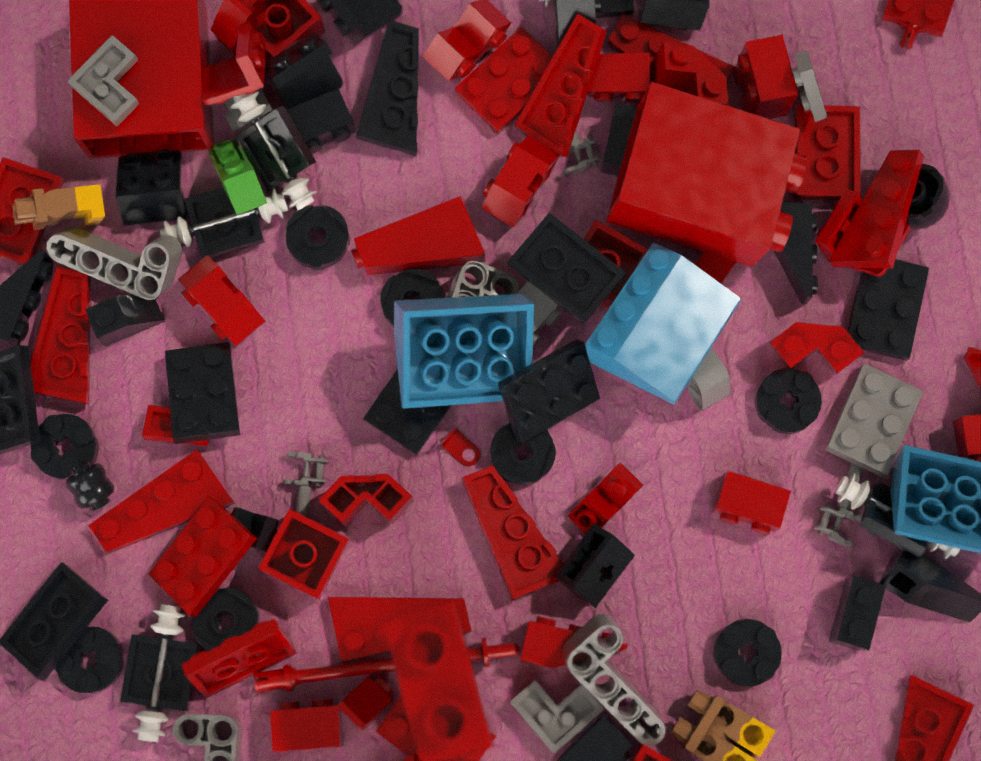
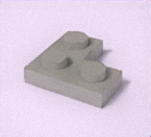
[67,35,140,126]
[792,50,827,122]
[510,680,604,754]

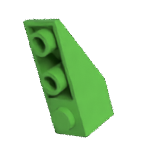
[208,139,267,215]

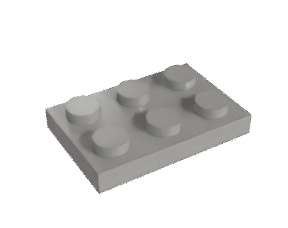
[825,363,923,478]

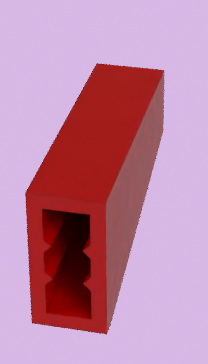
[351,196,485,275]

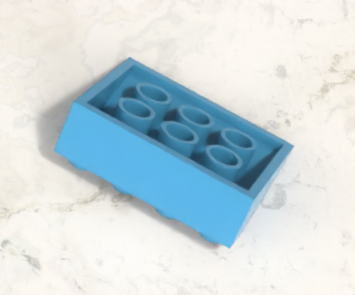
[585,242,741,405]
[394,294,534,409]
[890,445,981,553]

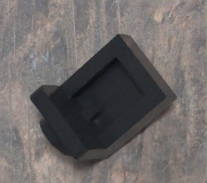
[231,507,279,552]

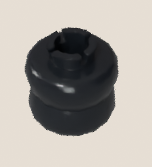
[66,461,114,511]

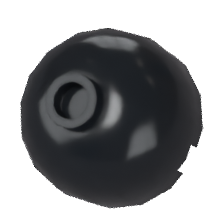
[906,164,950,230]

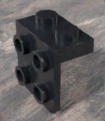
[317,0,403,46]
[265,32,343,109]
[115,150,187,226]

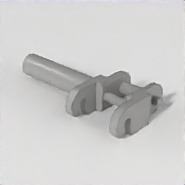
[562,130,601,176]
[284,452,329,518]
[814,463,863,547]

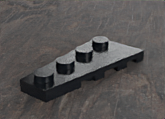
[356,19,419,156]

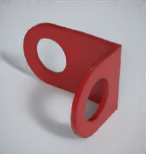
[442,427,480,466]

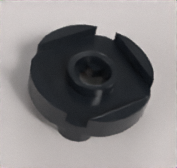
[286,205,350,271]
[380,268,445,327]
[755,368,822,434]
[30,414,99,480]
[490,423,556,485]
[192,588,260,651]
[713,619,782,686]
[55,626,124,693]

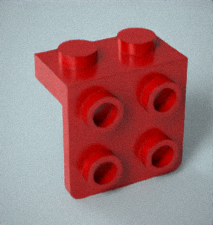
[201,21,266,105]
[816,189,911,277]

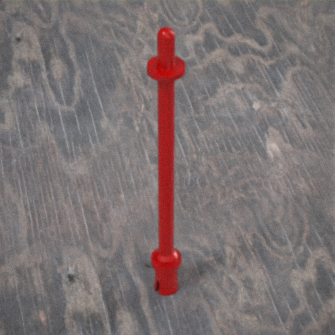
[254,638,520,693]

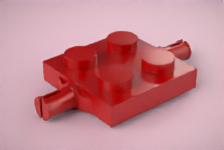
[882,0,955,49]

